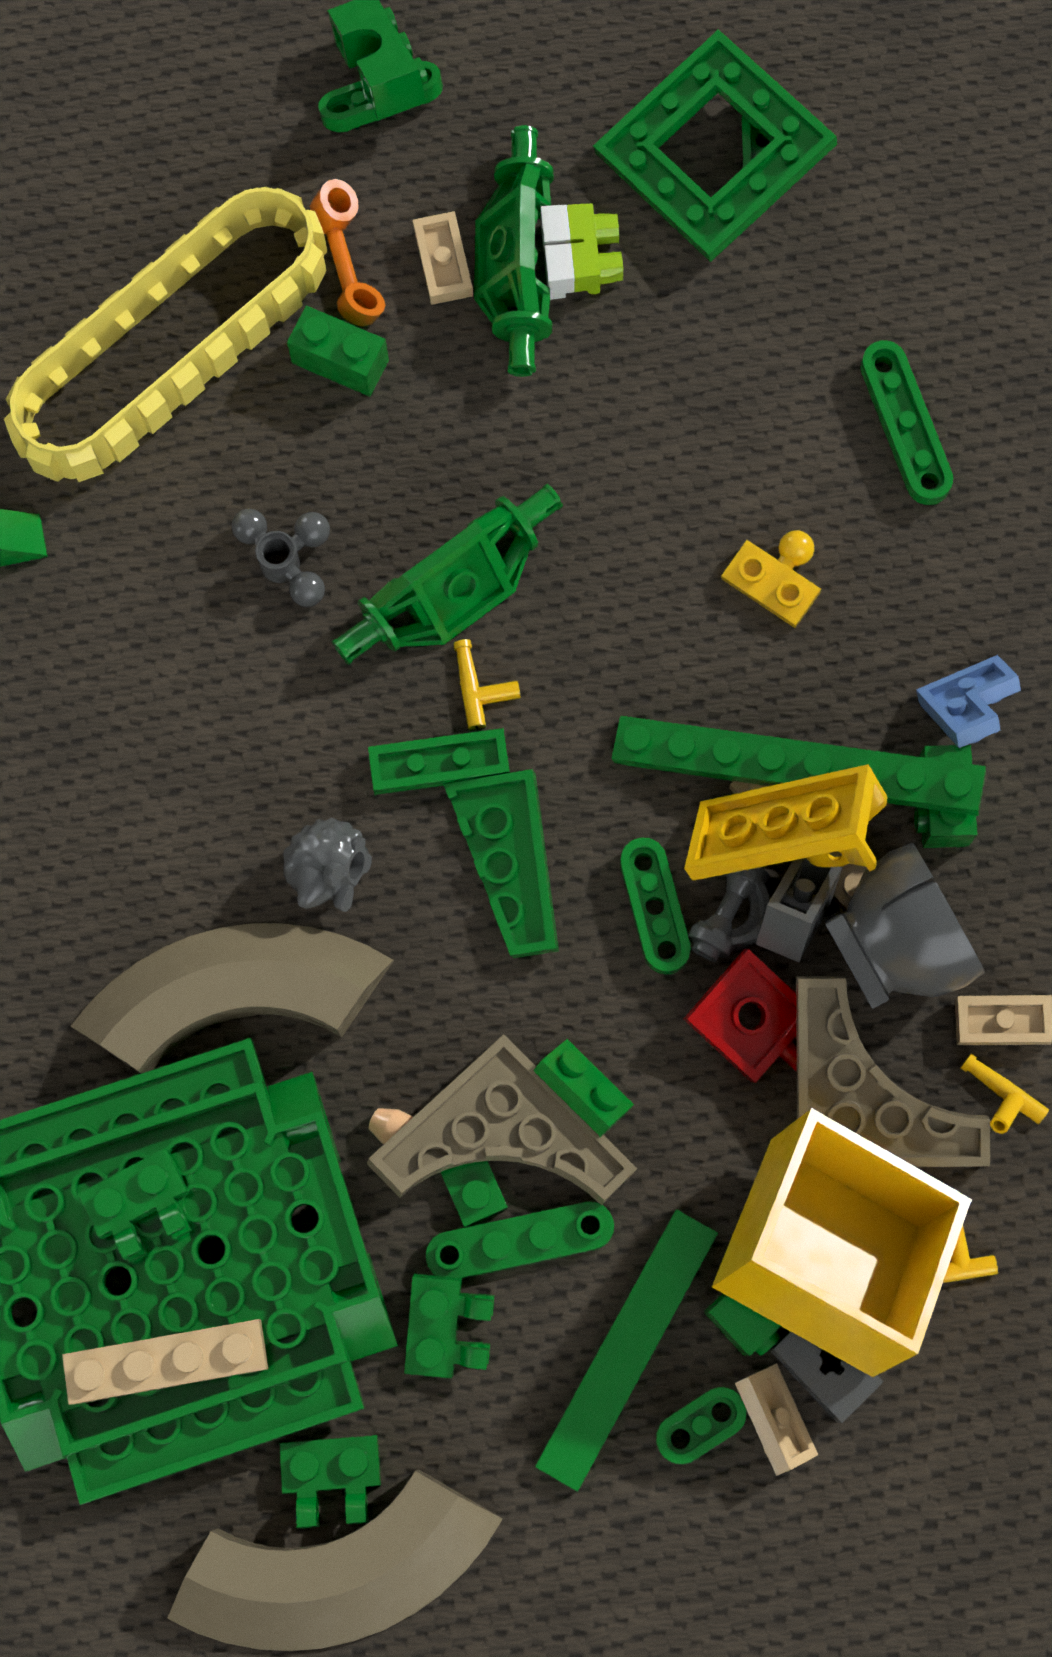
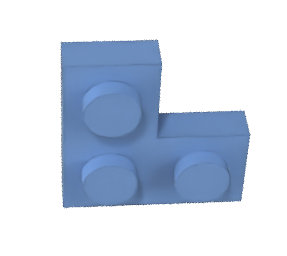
[916,655,1021,748]

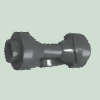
[688,866,771,962]

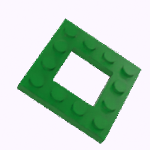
[593,29,837,262]

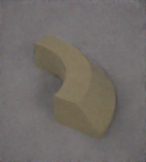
[71,923,394,1074]
[167,1469,503,1651]

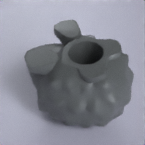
[283,817,372,912]

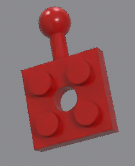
[683,949,797,1083]

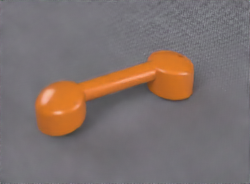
[310,179,386,327]

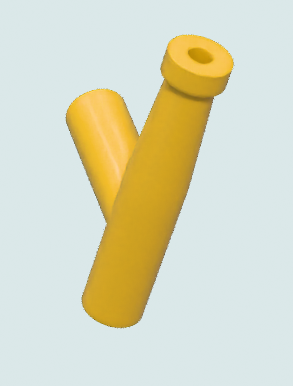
[453,639,521,730]
[960,1053,1049,1134]
[943,1225,998,1283]

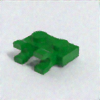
[78,1148,192,1263]
[404,1274,495,1378]
[280,1435,381,1528]

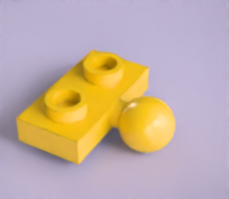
[721,530,821,628]

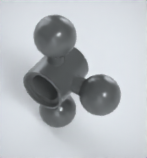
[231,508,330,607]

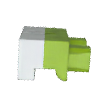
[541,203,623,300]

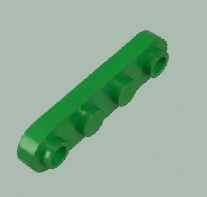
[861,340,953,505]
[426,1202,614,1279]

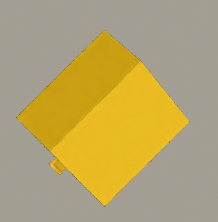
[712,1108,971,1377]

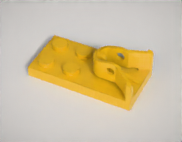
[684,764,887,881]

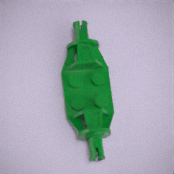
[474,125,554,377]
[331,484,563,665]

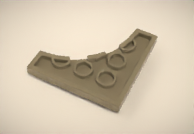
[796,976,990,1167]
[367,1034,637,1205]

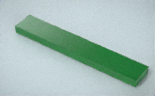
[535,1209,718,1492]

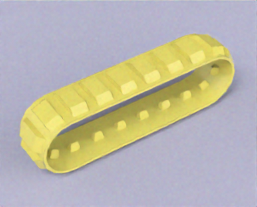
[4,187,327,482]

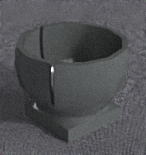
[824,843,985,1009]

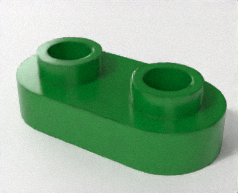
[656,1387,747,1464]

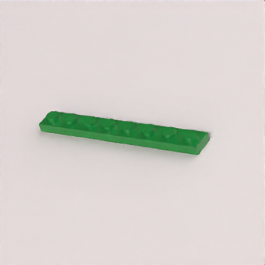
[611,716,986,816]

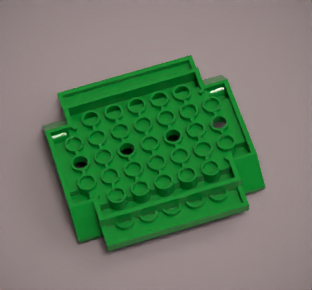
[0,1038,398,1505]

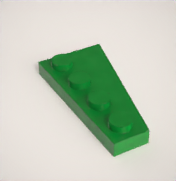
[443,769,559,958]

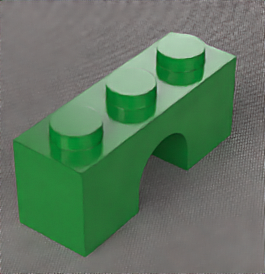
[327,0,428,121]

